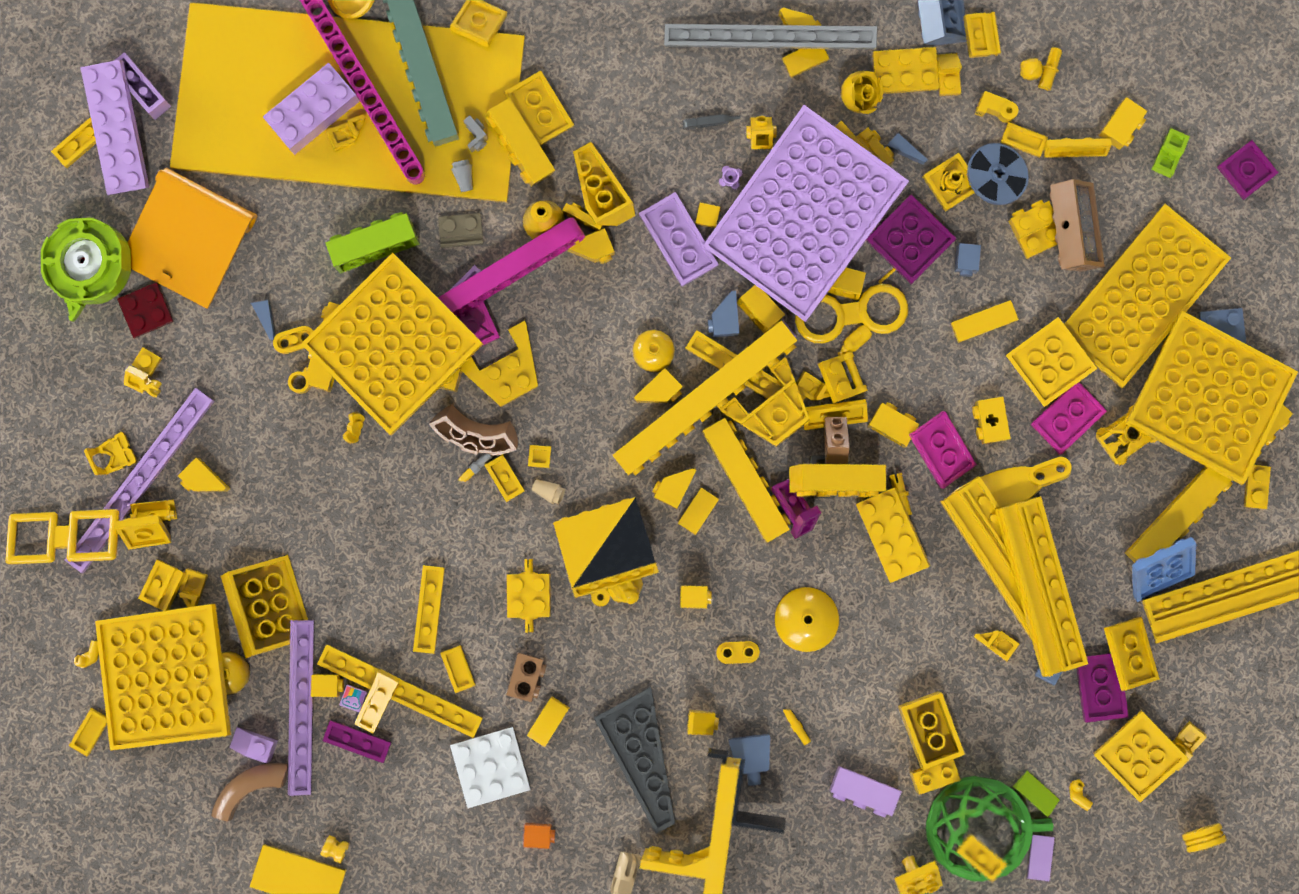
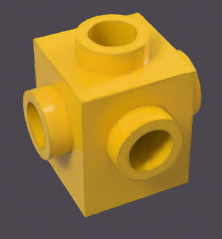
[746,116,777,149]

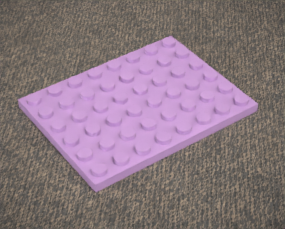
[703,105,909,322]

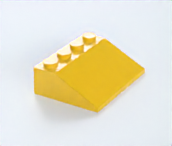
[221,555,308,658]

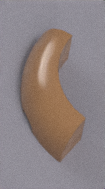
[429,404,518,456]
[211,763,288,822]

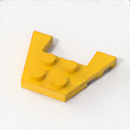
[459,321,538,407]
[720,357,810,447]

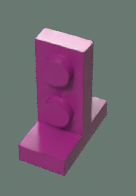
[771,479,822,539]

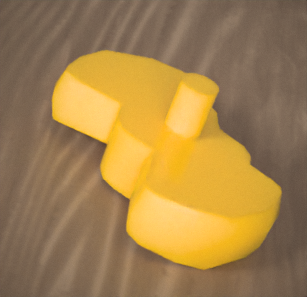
[343,412,365,444]

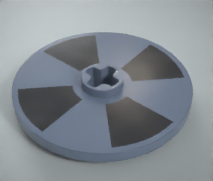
[967,143,1028,205]

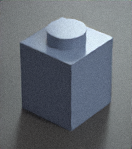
[954,243,981,277]

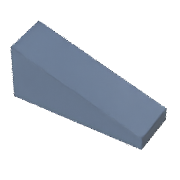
[887,133,928,165]
[251,300,275,341]

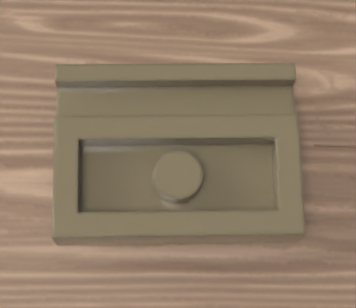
[438,213,484,248]

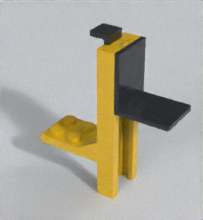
[640,748,786,894]

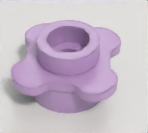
[719,166,742,189]

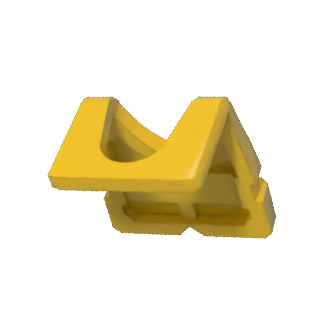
[84,432,138,475]

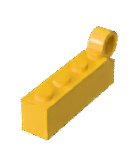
[288,302,339,394]

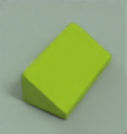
[1013,771,1059,817]

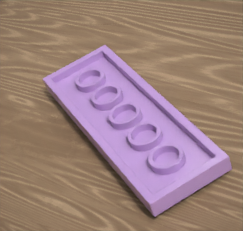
[80,60,150,195]

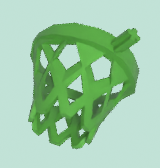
[926,776,1053,881]

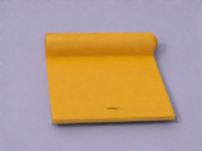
[127,168,257,309]

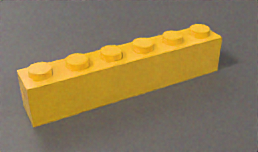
[702,418,791,543]

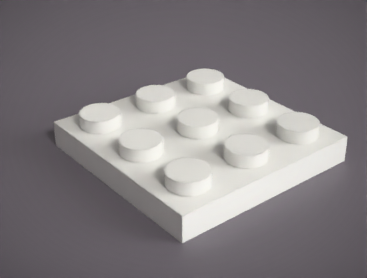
[450,727,531,808]

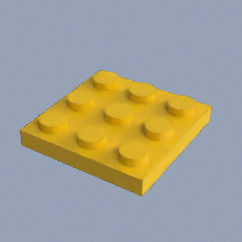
[1006,317,1097,407]
[1093,710,1189,802]

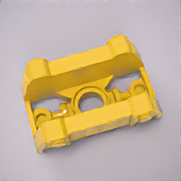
[1096,405,1157,466]

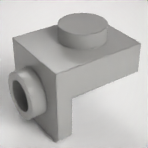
[464,115,488,152]

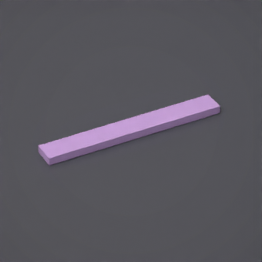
[288,620,314,796]

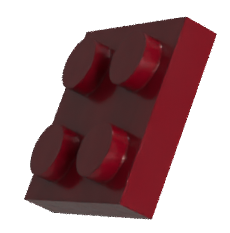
[117,282,174,338]

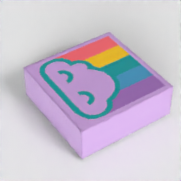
[339,684,368,712]

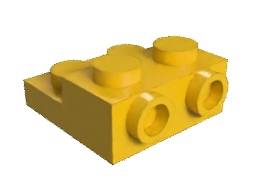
[1008,200,1058,259]

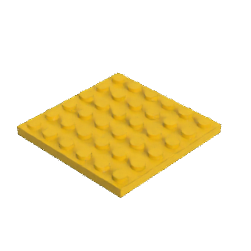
[301,253,483,436]
[1125,311,1298,485]
[95,604,231,750]

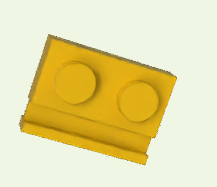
[963,12,1001,58]
[138,560,186,611]

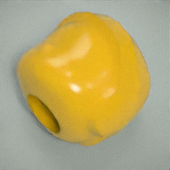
[1020,58,1043,81]

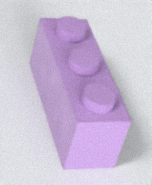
[114,52,171,120]
[829,766,902,817]

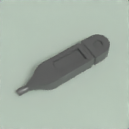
[682,114,741,130]

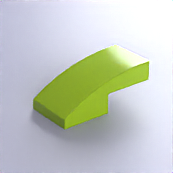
[1151,128,1190,178]

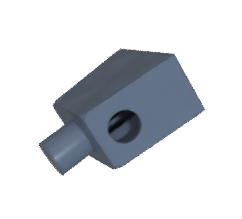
[728,734,770,786]

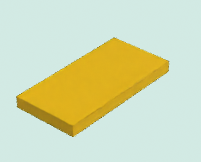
[249,844,347,894]

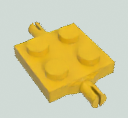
[507,559,551,633]

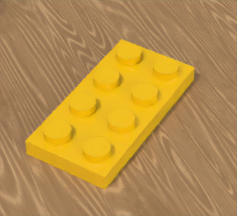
[856,487,931,583]

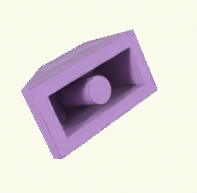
[230,727,278,763]

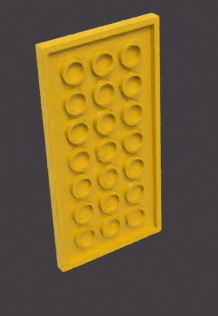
[1064,204,1231,388]

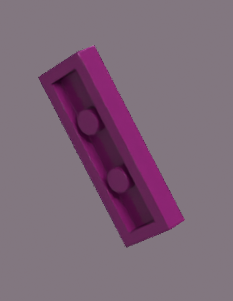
[322,720,392,763]

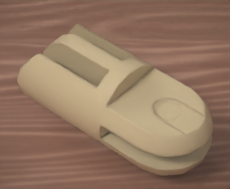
[611,851,641,894]

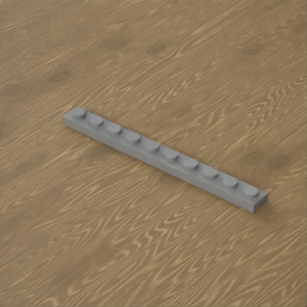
[664,24,878,49]

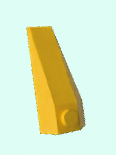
[573,142,635,226]

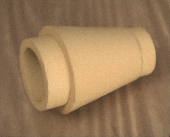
[532,479,565,505]

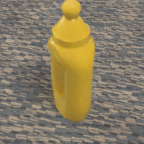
[838,325,872,356]

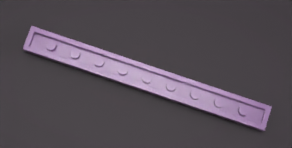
[65,388,214,573]

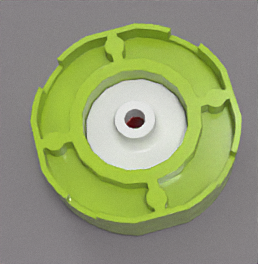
[41,218,131,305]

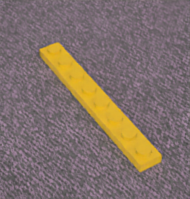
[317,644,483,738]

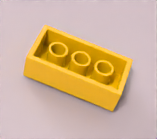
[789,464,886,497]

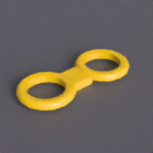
[795,284,908,344]

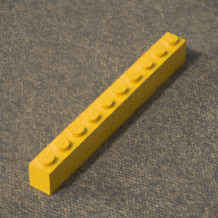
[612,320,798,476]
[1125,405,1293,563]

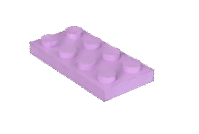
[639,192,719,287]

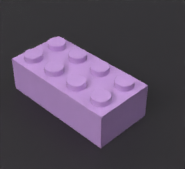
[263,63,359,155]

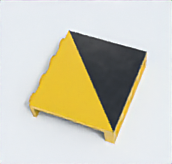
[553,497,659,598]

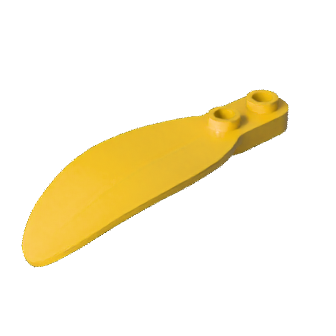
[953,457,1072,508]

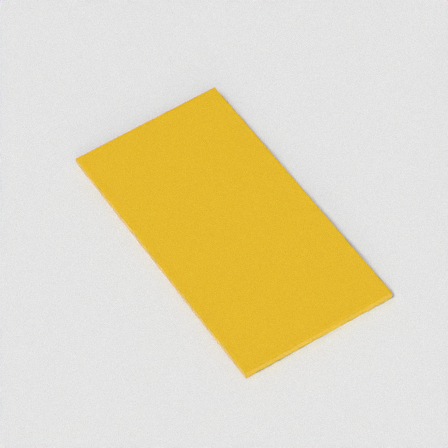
[170,2,525,202]

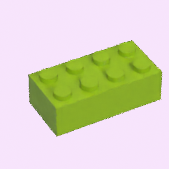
[325,212,420,273]

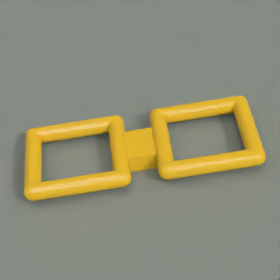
[5,509,119,564]

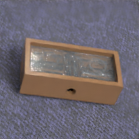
[1050,179,1105,272]

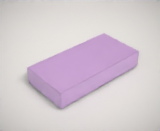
[1027,834,1054,881]

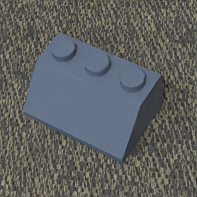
[918,0,967,46]

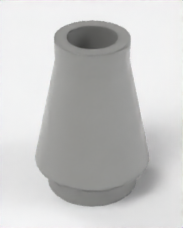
[451,160,473,192]

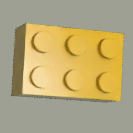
[898,691,965,770]

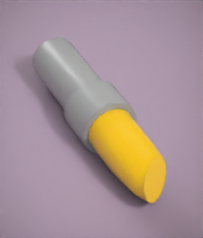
[458,453,493,482]

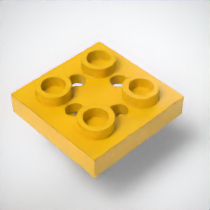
[922,153,975,212]
[894,856,943,894]

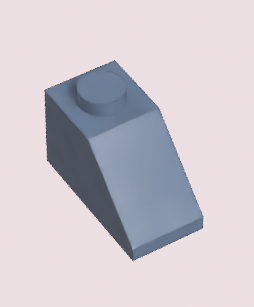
[708,291,739,338]

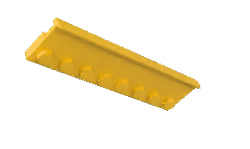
[940,476,1032,640]
[995,497,1088,677]
[1142,550,1299,643]

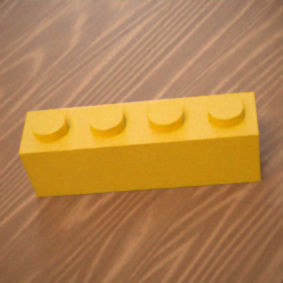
[485,97,555,187]

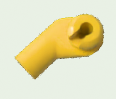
[74,640,99,668]
[1069,779,1093,811]

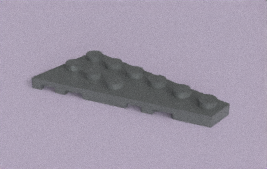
[594,687,675,834]

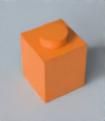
[523,823,555,849]

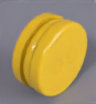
[1182,823,1227,853]

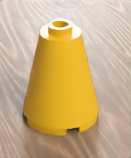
[523,200,565,239]

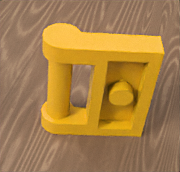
[818,351,868,404]

